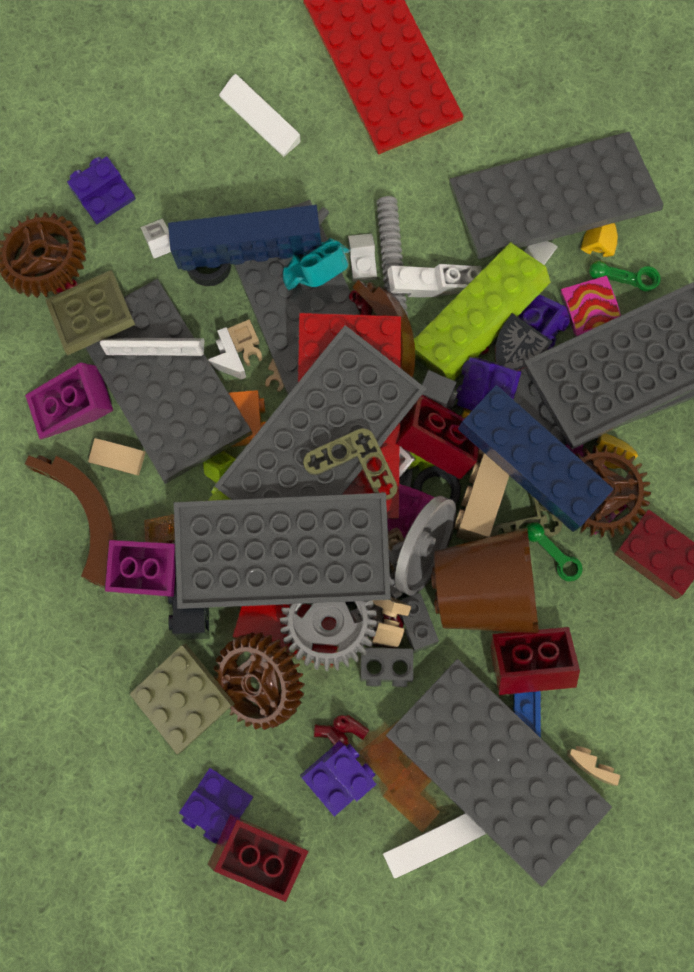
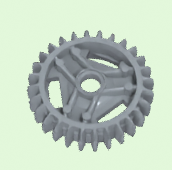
[280,601,377,671]

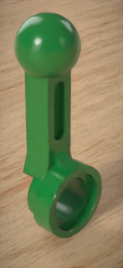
[589,261,661,292]
[525,522,583,582]

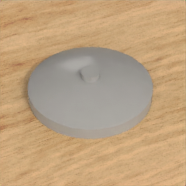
[395,496,456,596]

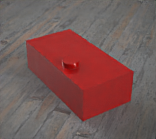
[233,603,339,668]

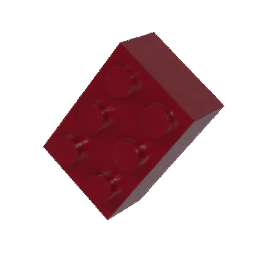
[396,395,479,479]
[614,509,694,599]
[490,627,580,695]
[208,814,309,902]

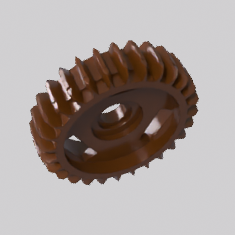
[0,212,87,298]
[575,445,651,539]
[213,632,305,730]

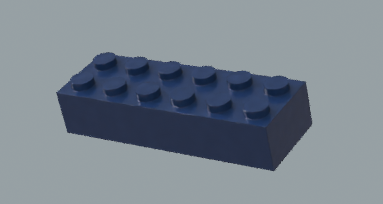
[168,205,322,271]
[458,385,613,532]

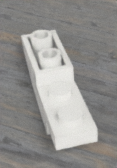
[387,264,482,297]

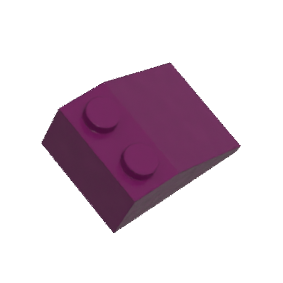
[25,362,114,440]
[105,540,176,597]

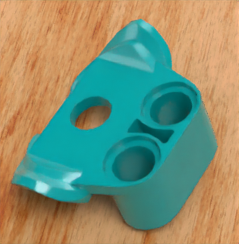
[283,238,350,290]

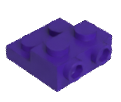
[67,156,136,225]
[517,294,570,350]
[456,357,521,411]
[300,741,376,817]
[179,768,254,844]

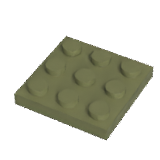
[45,270,135,356]
[130,643,235,755]

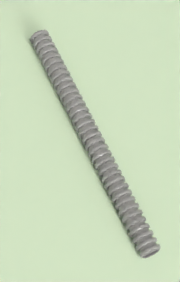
[376,196,414,379]

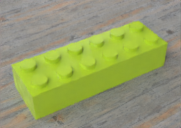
[414,242,551,381]

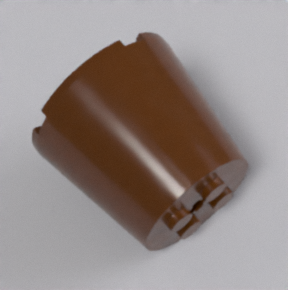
[431,528,539,633]

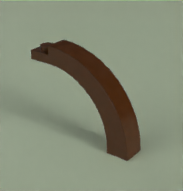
[353,280,415,378]
[25,455,117,588]

